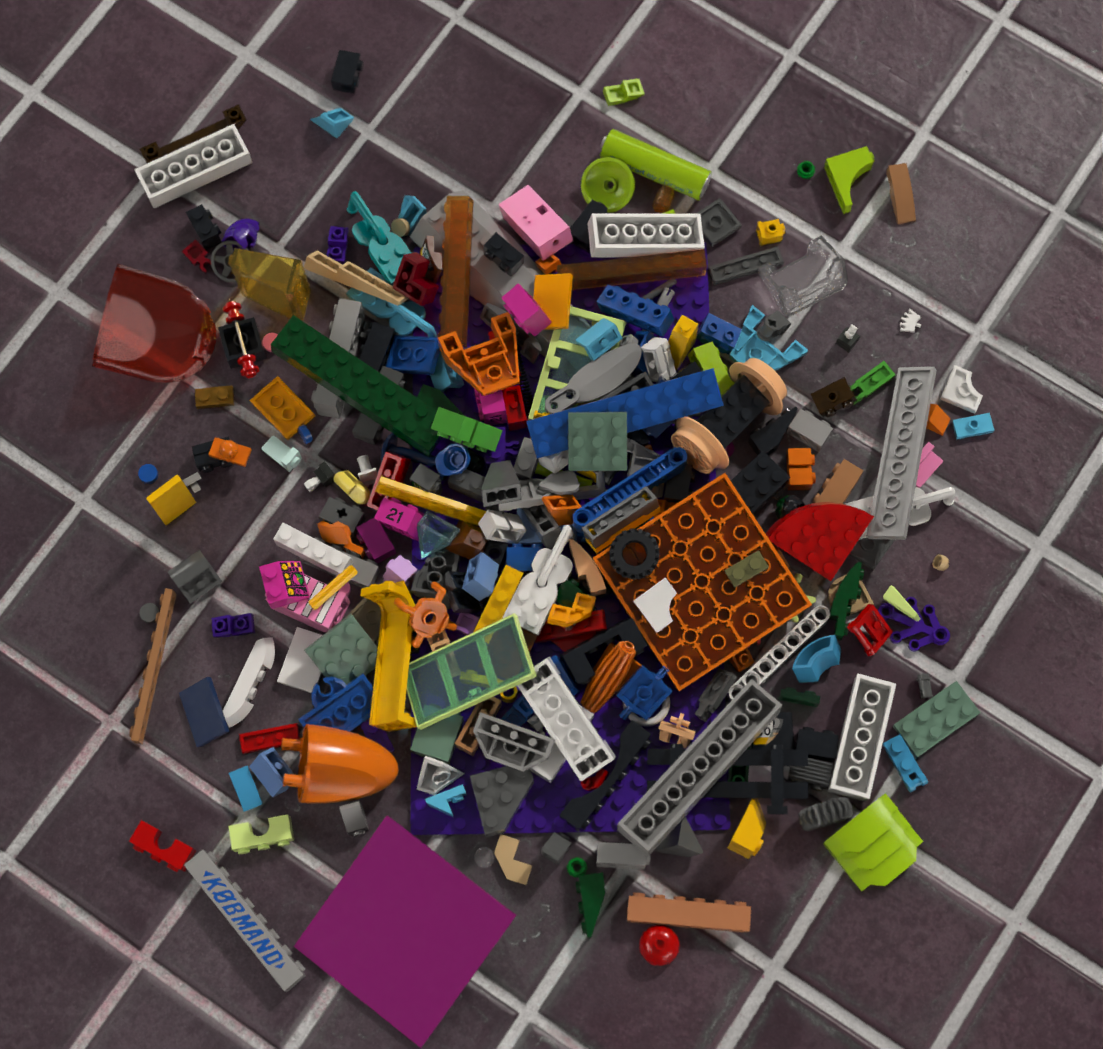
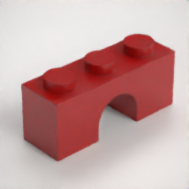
[129,820,197,872]

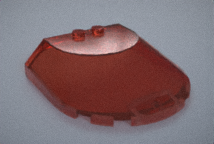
[92,264,217,383]

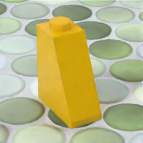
[668,315,699,370]

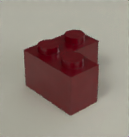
[392,252,439,306]

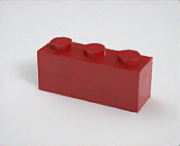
[367,452,411,510]

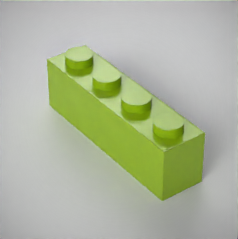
[688,341,734,395]

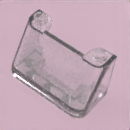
[758,235,848,316]

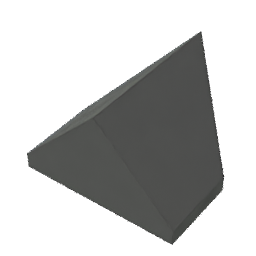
[654,817,703,857]

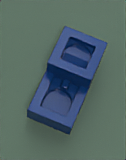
[500,695,534,727]

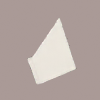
[417,756,464,795]

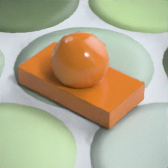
[208,437,252,467]

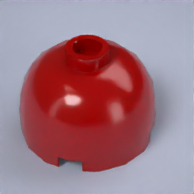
[639,925,680,966]

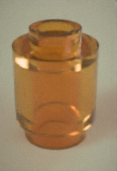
[652,185,675,214]

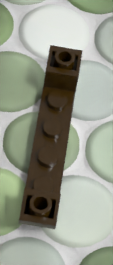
[140,104,247,163]

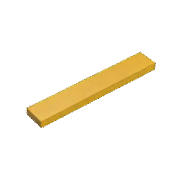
[375,476,486,526]

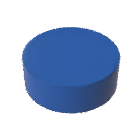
[298,425,313,444]
[138,464,159,484]

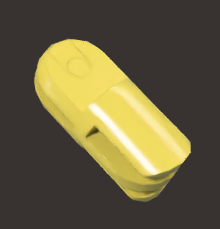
[334,470,371,505]

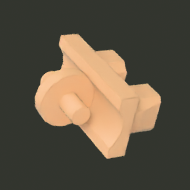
[659,713,696,748]

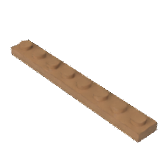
[129,588,177,745]

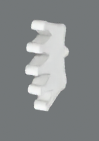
[900,309,921,333]

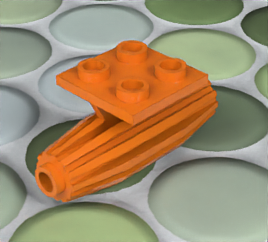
[581,641,641,713]

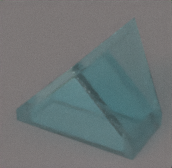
[417,510,460,559]

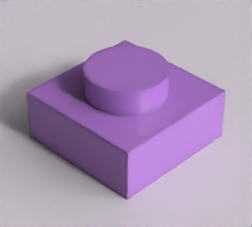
[455,613,479,635]

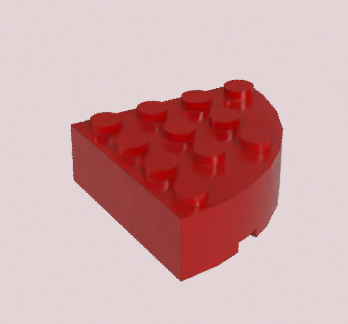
[765,502,874,581]

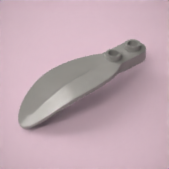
[545,343,642,414]

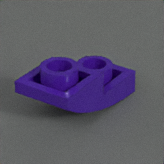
[326,226,349,265]
[211,613,255,638]

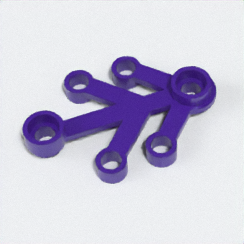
[878,597,950,652]

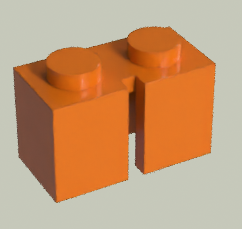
[786,448,816,490]

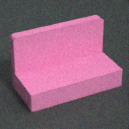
[916,442,943,488]

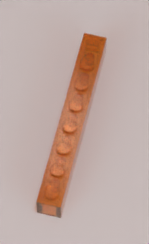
[438,196,474,348]
[556,249,707,290]

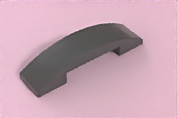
[479,303,542,364]

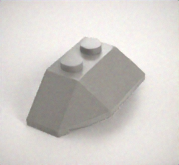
[473,712,555,772]

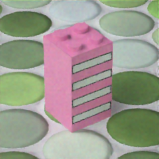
[265,574,350,633]

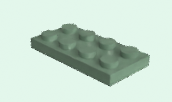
[893,681,981,758]

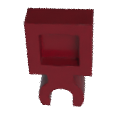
[182,239,211,274]

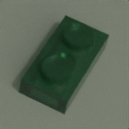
[778,687,821,707]

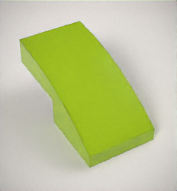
[603,79,644,106]

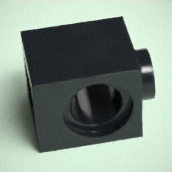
[484,540,509,570]

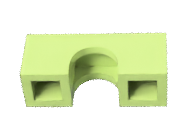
[229,814,294,854]

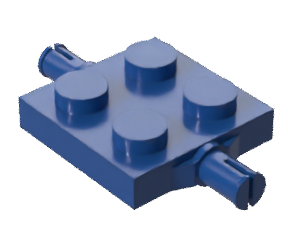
[616,665,672,721]

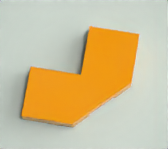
[547,593,596,628]

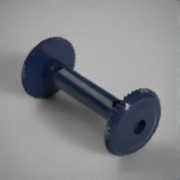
[381,433,449,481]

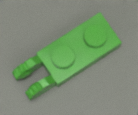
[851,361,896,405]

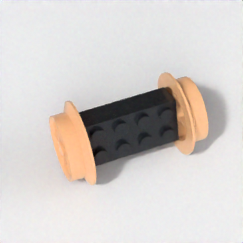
[671,358,787,474]

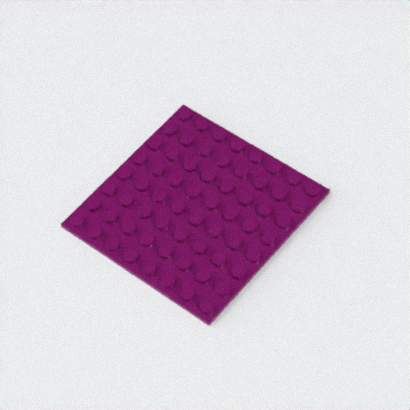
[294,815,517,1048]

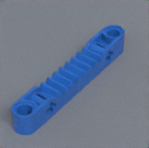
[573,447,687,534]

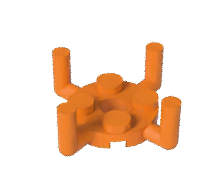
[394,581,457,648]

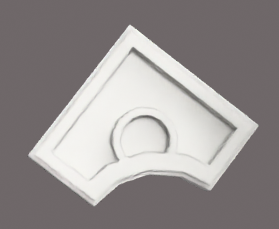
[940,365,983,414]
[633,578,677,633]

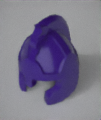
[222,219,260,258]

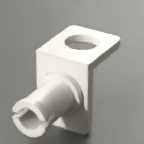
[357,455,378,488]

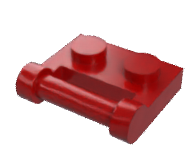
[847,604,893,656]

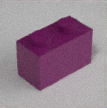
[356,518,396,564]

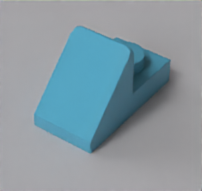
[425,785,467,817]

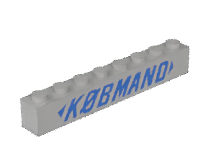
[184,850,306,992]

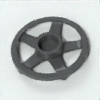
[211,241,252,282]

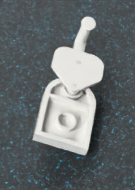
[846,487,955,540]
[502,525,575,636]

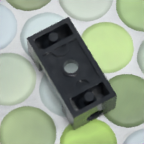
[559,618,648,685]

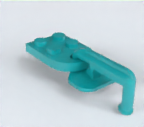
[347,191,411,286]

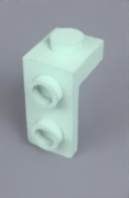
[261,435,302,472]

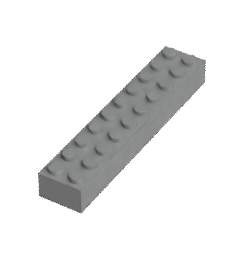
[617,679,782,857]

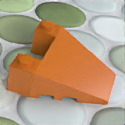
[438,312,520,396]

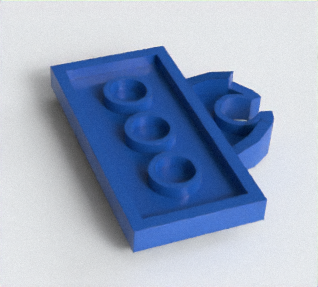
[298,673,373,732]

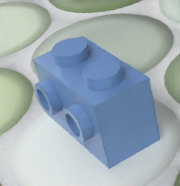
[462,552,499,601]
[249,747,295,797]

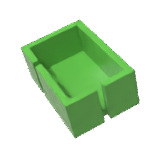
[431,407,503,453]

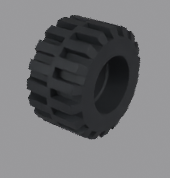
[609,528,660,580]

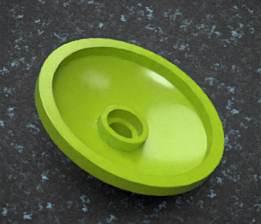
[581,157,635,213]

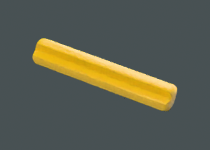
[308,565,358,610]

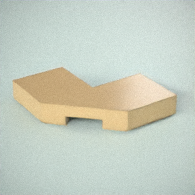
[494,834,532,886]

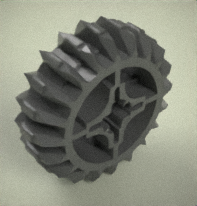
[798,797,853,831]

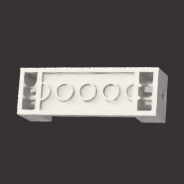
[517,657,616,781]

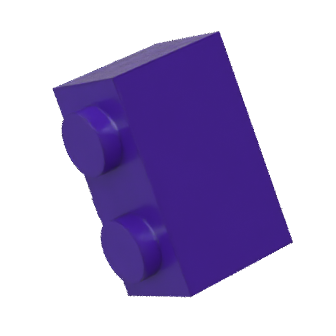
[486,427,519,471]

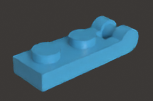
[882,734,928,792]

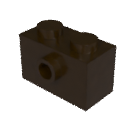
[811,377,857,417]

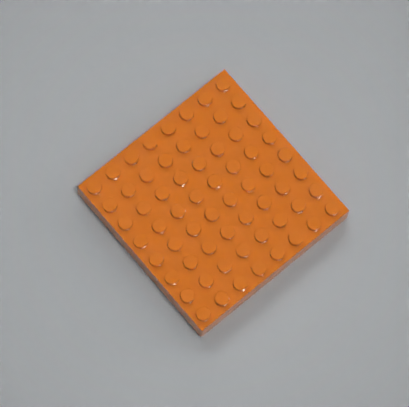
[593,473,812,691]

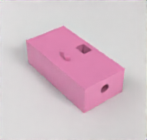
[499,185,573,261]

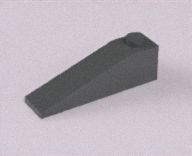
[411,531,461,609]

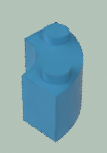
[792,635,841,683]

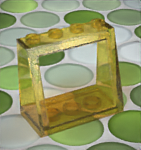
[229,248,311,321]

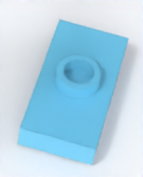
[952,413,994,440]

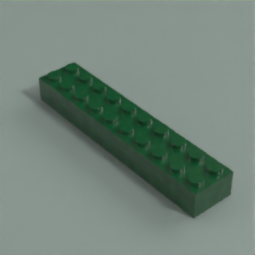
[271,315,443,457]

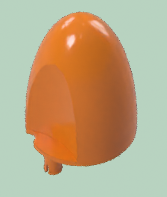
[281,724,399,803]

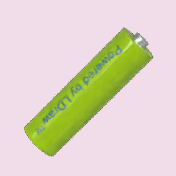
[600,129,712,201]

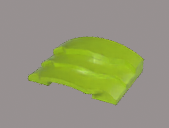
[823,793,923,892]

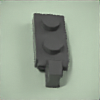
[695,668,737,722]

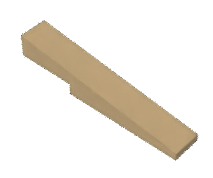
[304,250,408,306]

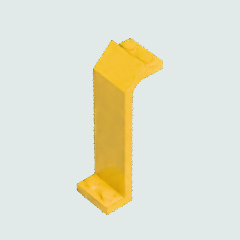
[360,580,418,732]

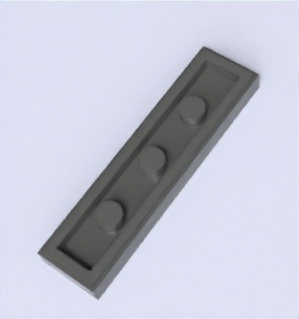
[708,246,784,286]

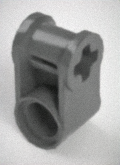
[756,310,791,342]

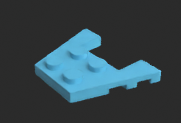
[729,305,808,371]

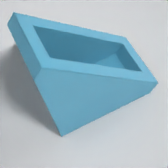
[310,108,354,138]
[398,195,427,236]

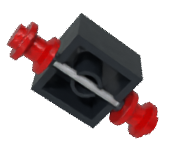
[218,301,267,378]

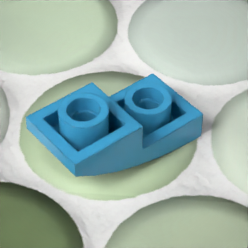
[229,766,262,812]

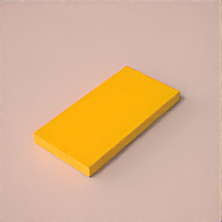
[146,475,196,525]

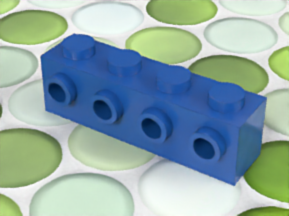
[597,284,674,337]

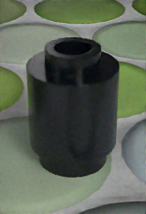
[465,447,485,473]

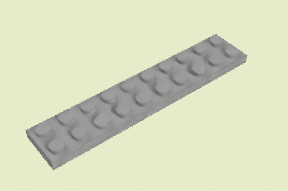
[866,366,937,540]

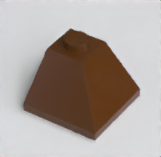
[444,520,489,560]

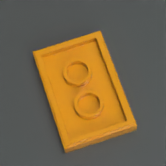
[533,273,573,330]
[250,376,315,441]

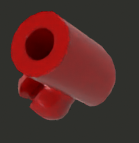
[581,768,608,791]

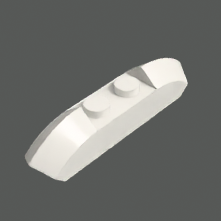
[223,637,275,728]

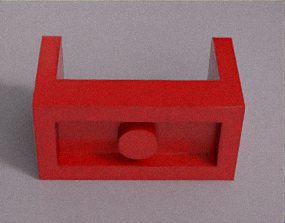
[502,385,528,431]

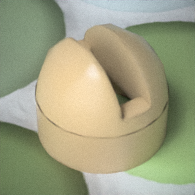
[932,554,949,571]

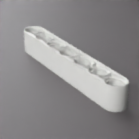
[727,605,830,703]

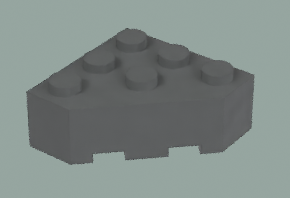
[470,766,534,837]

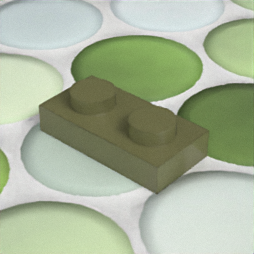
[724,550,769,588]

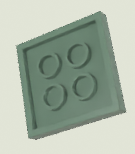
[568,412,627,471]
[304,613,378,684]

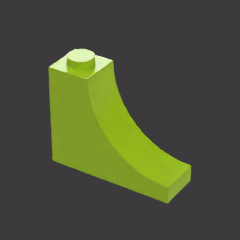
[824,146,875,214]

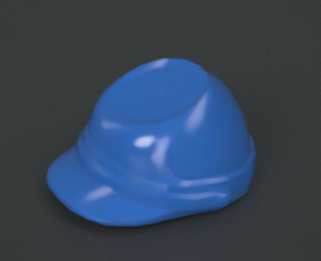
[435,443,470,476]

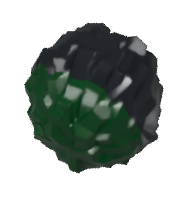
[775,495,805,519]

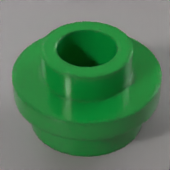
[797,161,815,179]
[567,857,587,878]

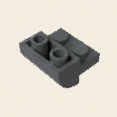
[168,549,222,604]

